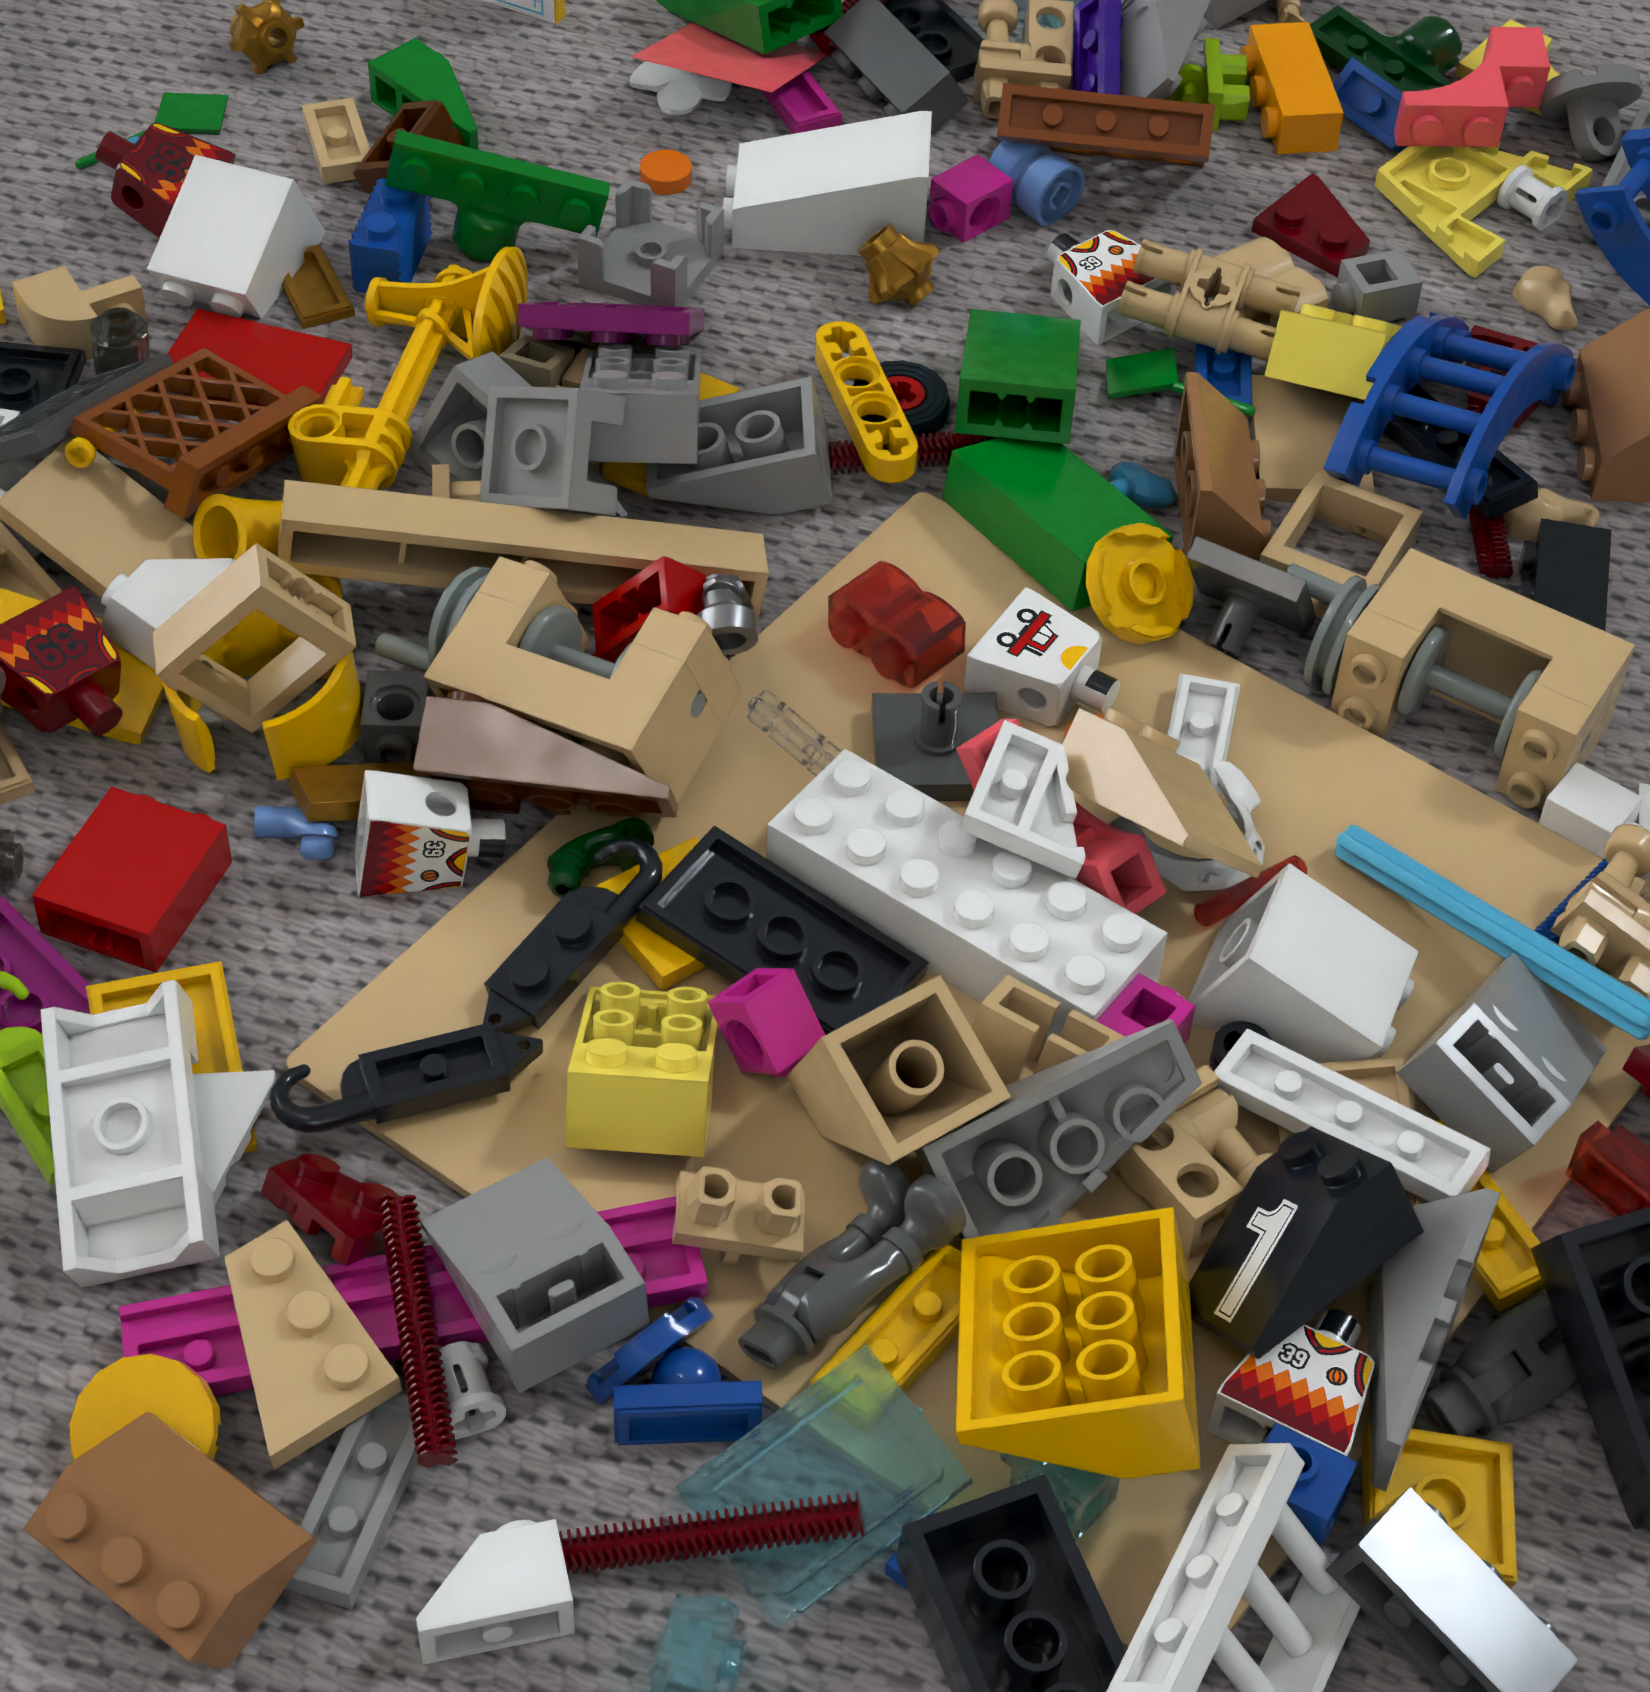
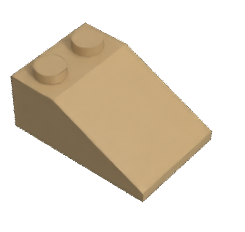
[1062,708,1263,878]

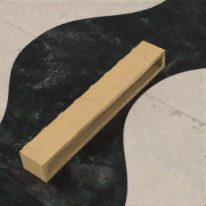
[277,480,769,623]

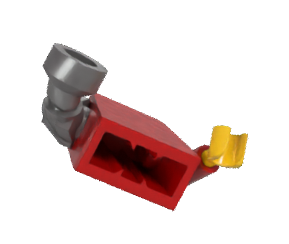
[592,556,758,663]

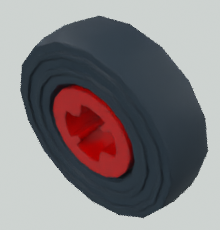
[853,360,950,437]

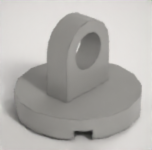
[1539,63,1643,162]

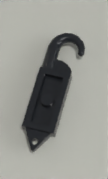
[483,838,663,1033]
[270,1022,543,1133]

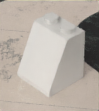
[147,155,325,319]
[1188,863,1419,1063]

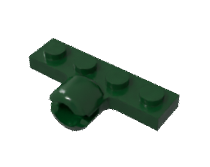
[1310,5,1462,92]

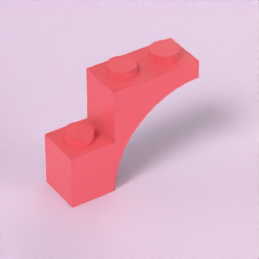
[1394,27,1551,147]
[956,719,1167,914]

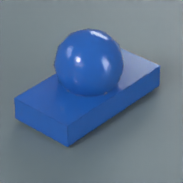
[613,1347,763,1446]

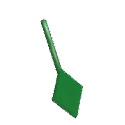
[75,92,229,169]
[1106,348,1256,417]

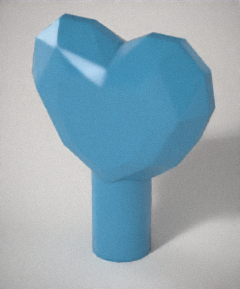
[1109,461,1178,509]

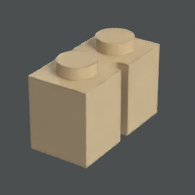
[971,974,1125,1086]

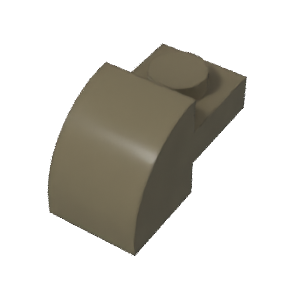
[499,335,597,387]

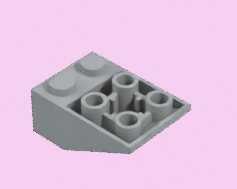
[1120,0,1211,100]
[580,343,702,464]
[1396,952,1607,1173]
[420,1157,650,1393]

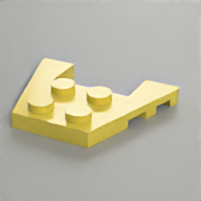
[1375,143,1593,278]

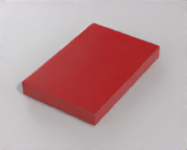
[166,308,353,407]

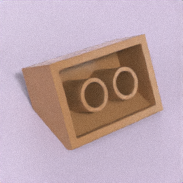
[1562,308,1650,503]
[1173,372,1271,561]
[23,1412,318,1669]

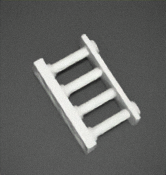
[1106,1443,1360,1692]

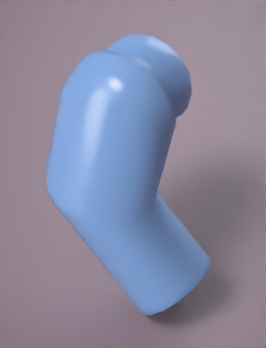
[254,806,338,860]

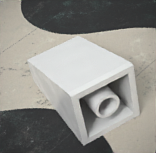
[723,111,932,256]

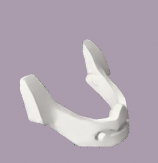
[1110,761,1265,891]

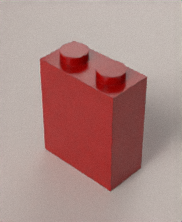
[32,786,232,973]

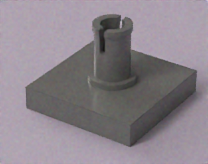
[1186,536,1316,660]
[871,681,998,801]

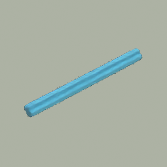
[1334,825,1650,1040]

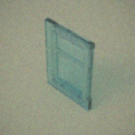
[676,1344,973,1628]

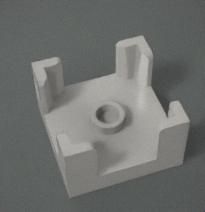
[577,178,724,307]
[480,386,626,516]

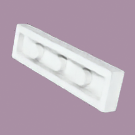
[1214,1028,1491,1202]

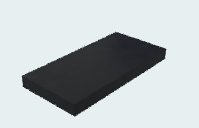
[636,825,929,1035]

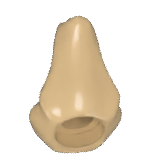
[1512,266,1577,331]
[1503,488,1599,540]

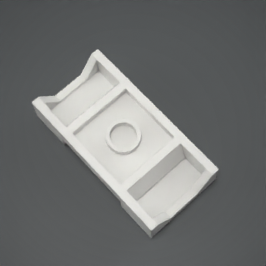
[41,980,220,1287]

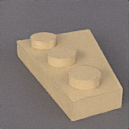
[224,1220,402,1470]

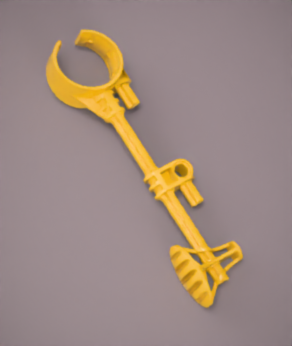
[163,246,528,781]

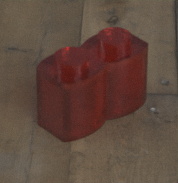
[828,561,966,688]

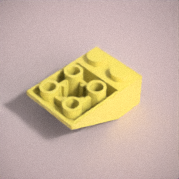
[1264,303,1403,400]
[565,982,720,1157]

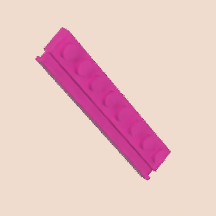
[118,1196,709,1397]

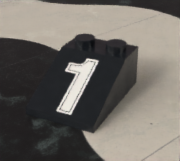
[1189,1126,1424,1359]

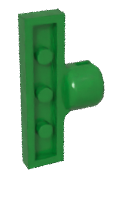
[385,129,610,262]

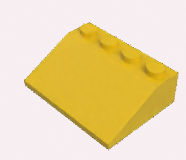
[956,1207,1200,1479]

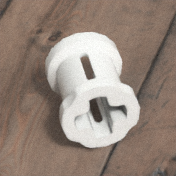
[1497,165,1568,231]
[437,1341,506,1440]

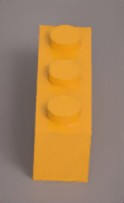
[1239,22,1344,154]

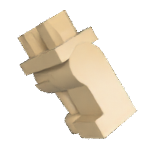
[973,0,1074,119]
[1551,824,1650,999]
[1110,1065,1273,1260]

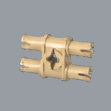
[1117,238,1302,362]

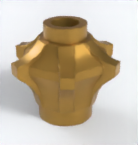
[229,0,305,74]
[858,223,940,307]

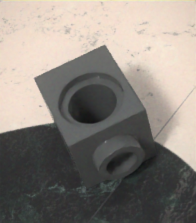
[360,670,432,764]

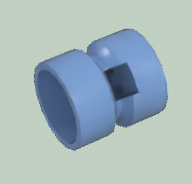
[988,141,1085,227]

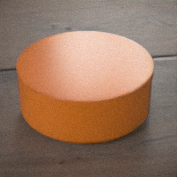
[640,150,692,195]

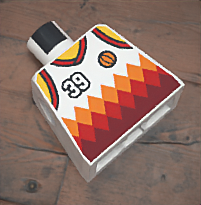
[1047,230,1176,345]
[354,770,505,897]
[1208,1309,1375,1457]

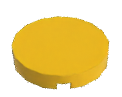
[1085,523,1194,645]
[69,1354,221,1460]

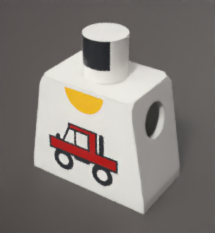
[963,587,1120,727]

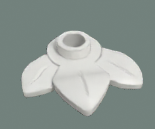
[630,61,732,116]

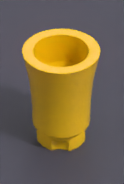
[193,494,282,561]

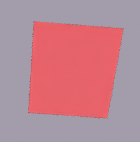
[631,22,829,93]

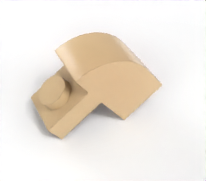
[12,266,148,359]

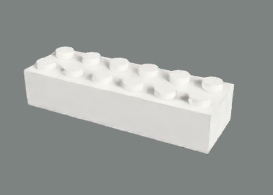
[766,749,1167,1038]

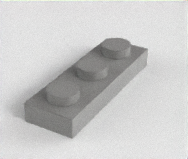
[285,1393,418,1610]

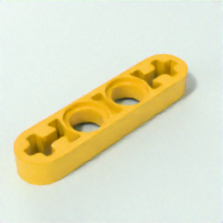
[815,321,918,483]

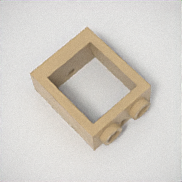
[1259,471,1423,619]
[152,543,357,733]

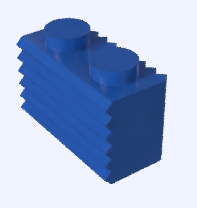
[348,178,433,293]

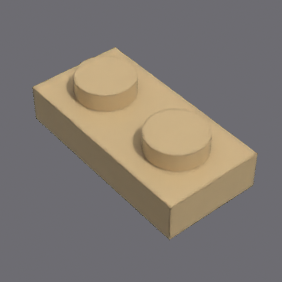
[302,98,370,185]

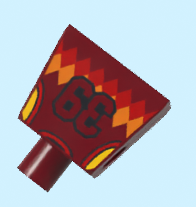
[95,123,236,238]
[0,586,123,736]

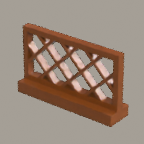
[997,83,1215,166]
[70,348,322,519]

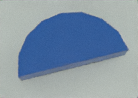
[585,1297,715,1405]

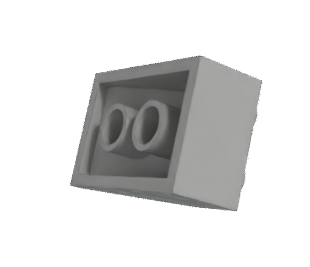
[646,376,833,515]

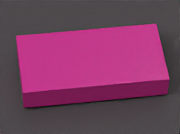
[760,70,842,134]

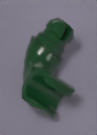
[547,817,655,898]

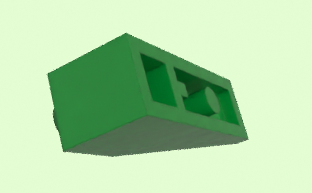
[368,38,479,150]

